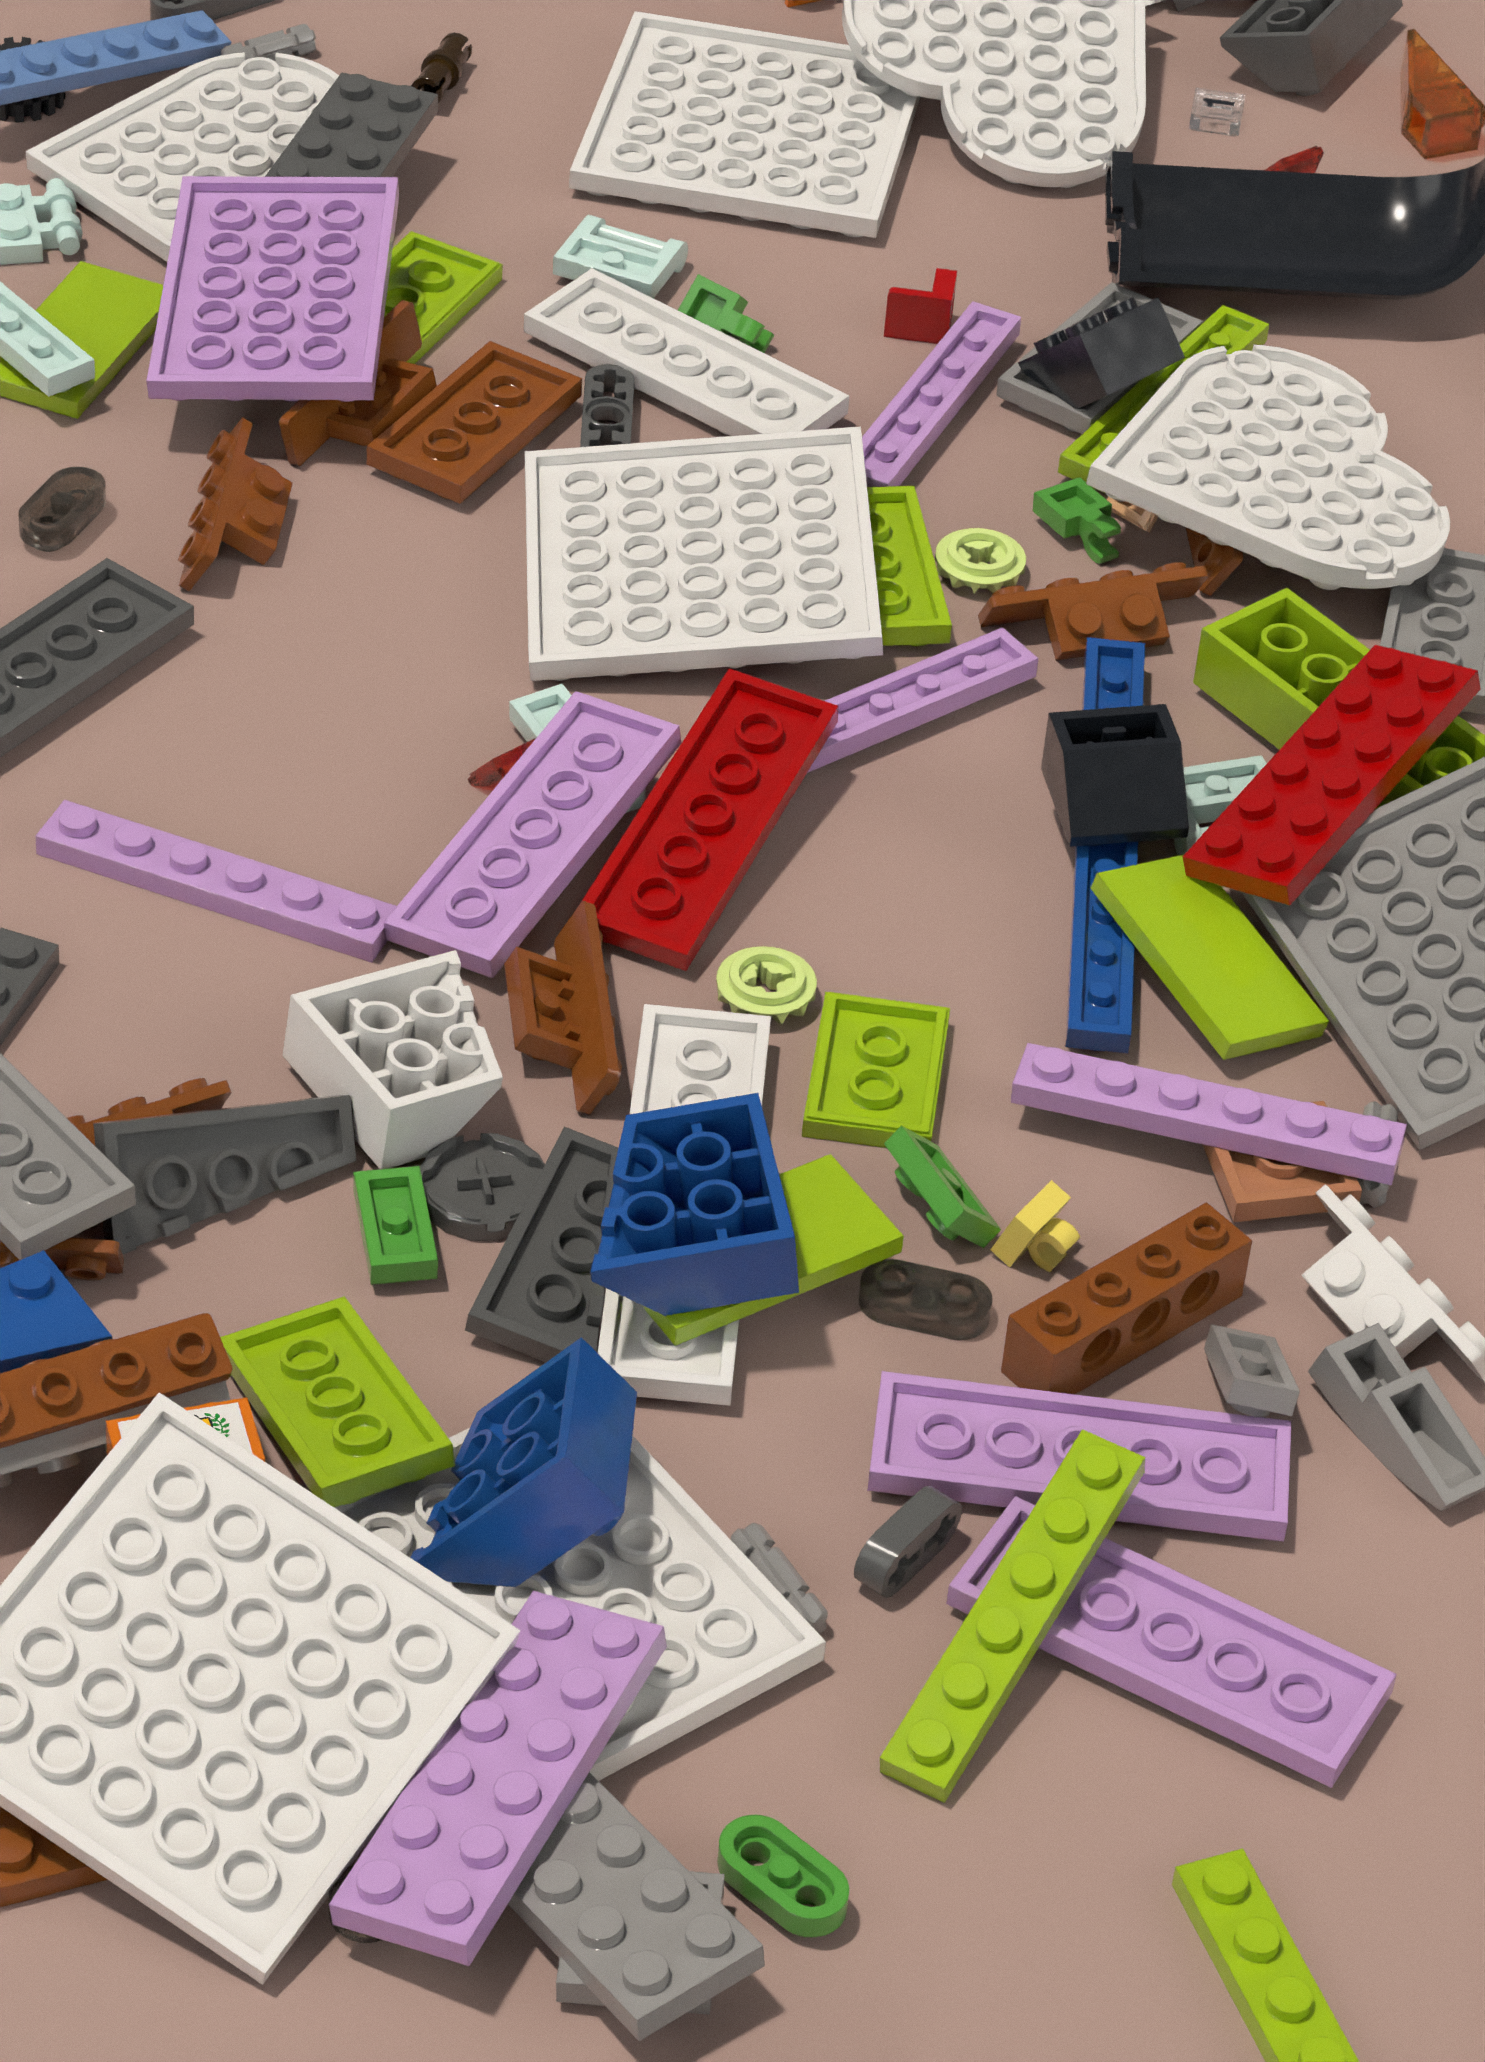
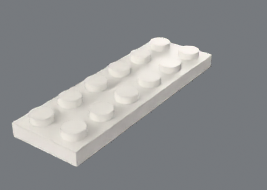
[523,268,849,436]

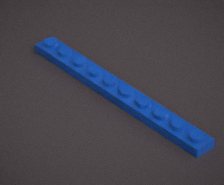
[1065,637,1145,1053]

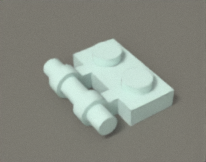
[0,178,83,265]

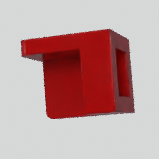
[884,268,958,344]

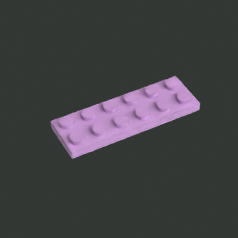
[383,691,681,978]
[867,1371,1291,1542]
[946,1496,1397,1788]
[329,1591,667,1966]

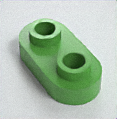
[717,1815,849,1938]

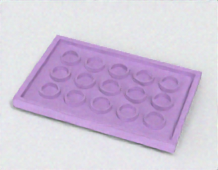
[146,176,399,402]

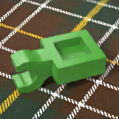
[678,274,774,353]
[1032,477,1121,564]

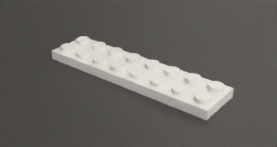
[598,1004,771,1406]

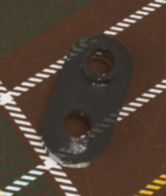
[18,467,106,552]
[858,1259,993,1340]

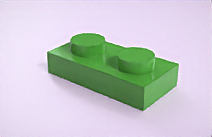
[884,1125,1001,1248]
[353,1166,438,1285]

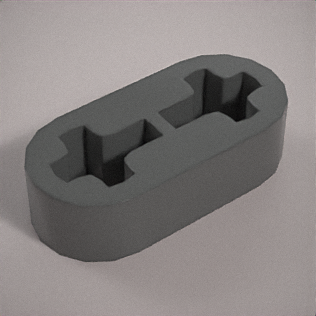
[854,1485,962,1598]

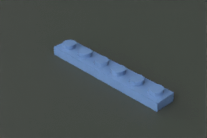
[0,10,232,105]

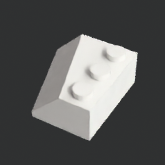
[283,950,503,1169]

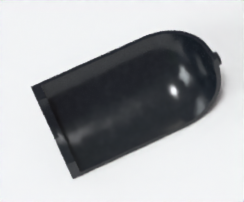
[1105,151,1485,300]

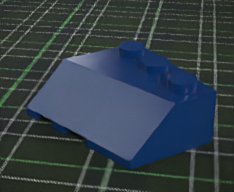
[590,1093,799,1316]
[410,1337,637,1587]

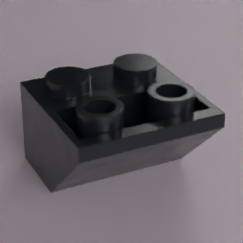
[1018,297,1185,409]
[1041,704,1189,847]

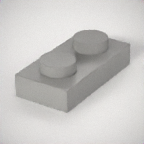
[1204,1324,1300,1417]

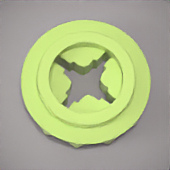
[935,528,1026,594]
[716,946,817,1024]

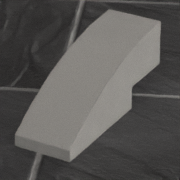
[1308,1323,1485,1511]

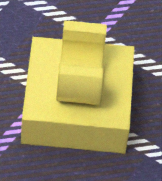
[990,1180,1080,1272]

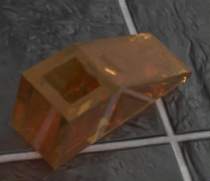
[1400,29,1485,160]

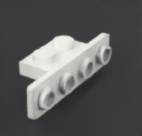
[1301,1184,1485,1384]

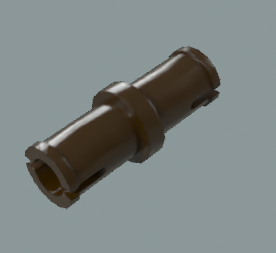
[411,32,472,104]

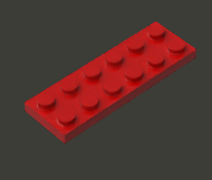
[1182,645,1481,906]
[581,668,839,971]

